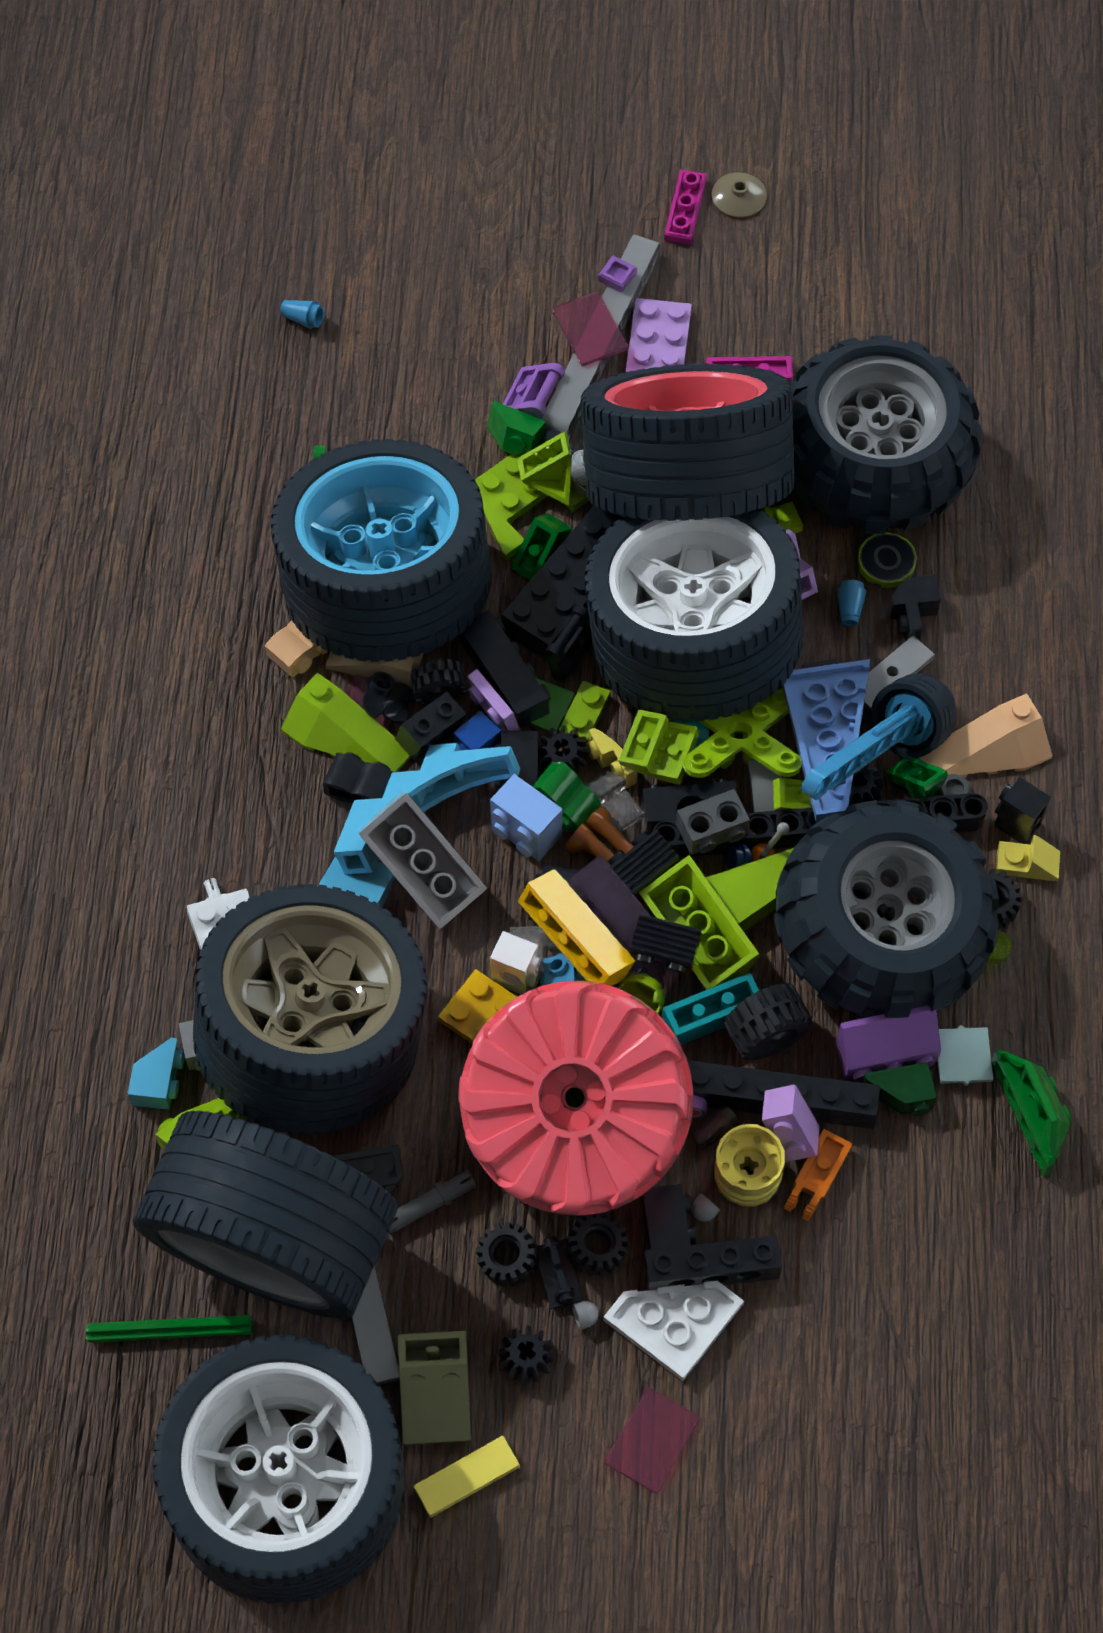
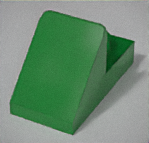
[886,756,948,798]

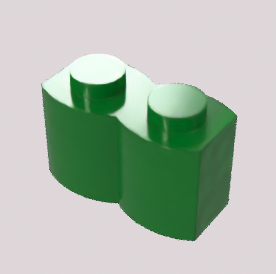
[532,761,602,832]

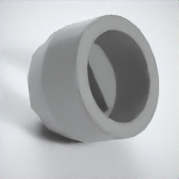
[691,1193,720,1222]
[572,1301,598,1330]

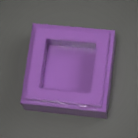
[598,255,637,293]

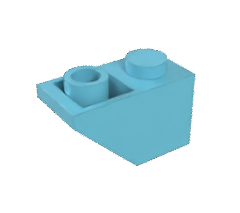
[128,1038,185,1110]

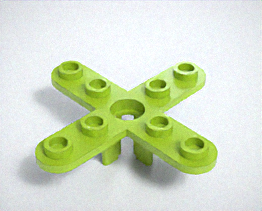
[683,688,802,778]

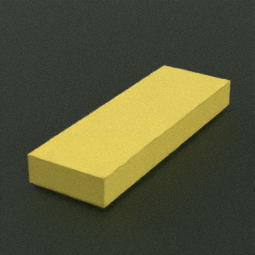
[413,1435,520,1518]

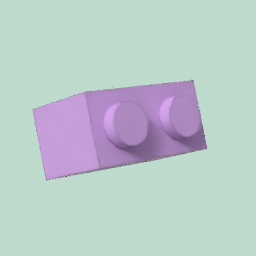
[762,1084,820,1162]

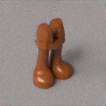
[565,806,633,869]

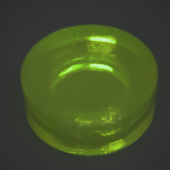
[988,931,1012,963]

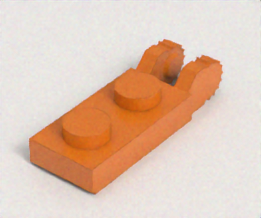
[784,1129,853,1222]

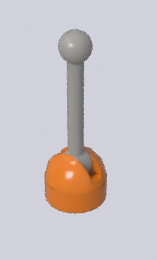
[750,822,789,862]

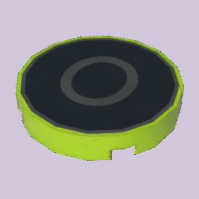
[857,532,917,588]

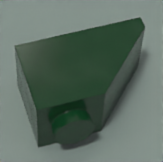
[862,1062,937,1116]

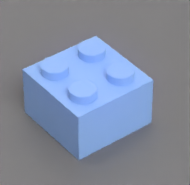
[490,774,562,862]

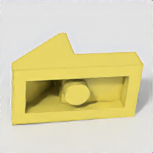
[996,835,1060,882]

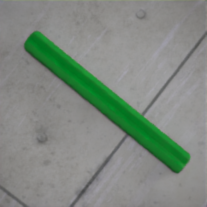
[86,1315,252,1343]

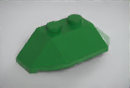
[991,1050,1071,1177]

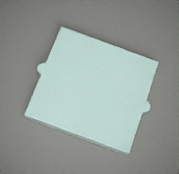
[937,1025,993,1086]

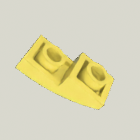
[586,728,637,788]

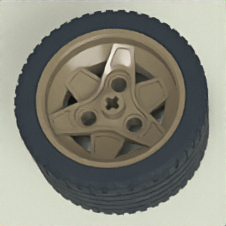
[193,884,427,1134]

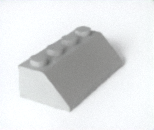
[358,792,487,929]

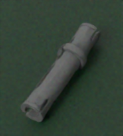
[388,1169,477,1235]

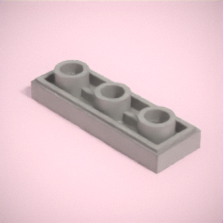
[864,635,935,713]

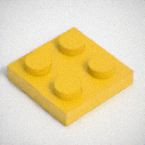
[438,969,517,1044]

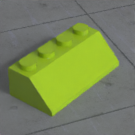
[639,855,760,990]

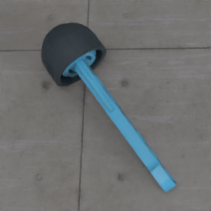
[801,674,957,800]

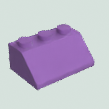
[835,1005,941,1083]

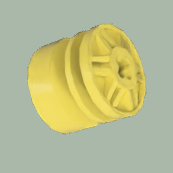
[714,1124,785,1206]

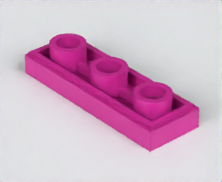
[664,169,707,245]

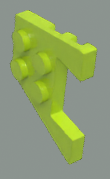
[475,454,589,561]

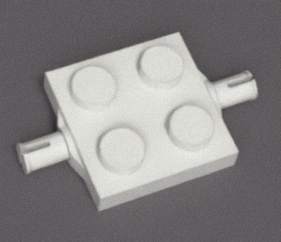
[186,878,250,950]

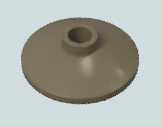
[712,172,767,219]

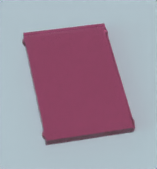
[552,291,628,367]
[604,1387,700,1494]

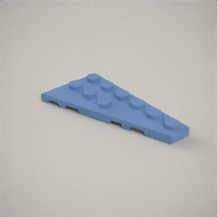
[782,659,870,822]

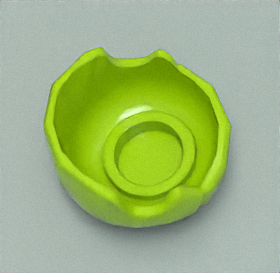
[618,973,665,1014]

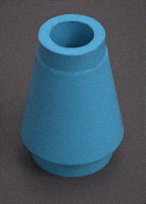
[280,300,324,329]
[837,580,867,626]

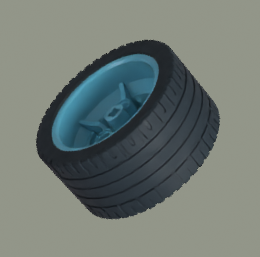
[270,439,491,662]

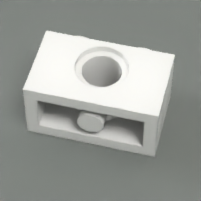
[490,931,542,995]

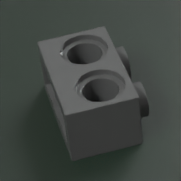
[676,789,750,855]

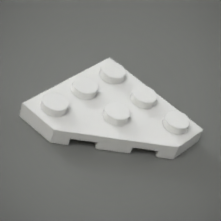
[603,1281,744,1381]

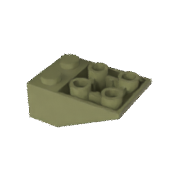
[398,1331,471,1445]

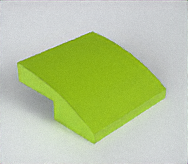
[618,710,700,785]

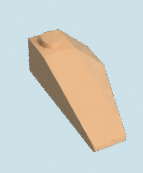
[917,693,1052,777]

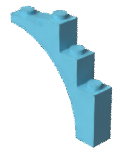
[334,743,520,874]

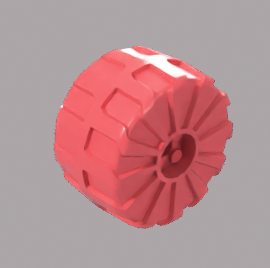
[458,981,693,1215]

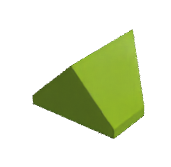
[517,431,572,506]

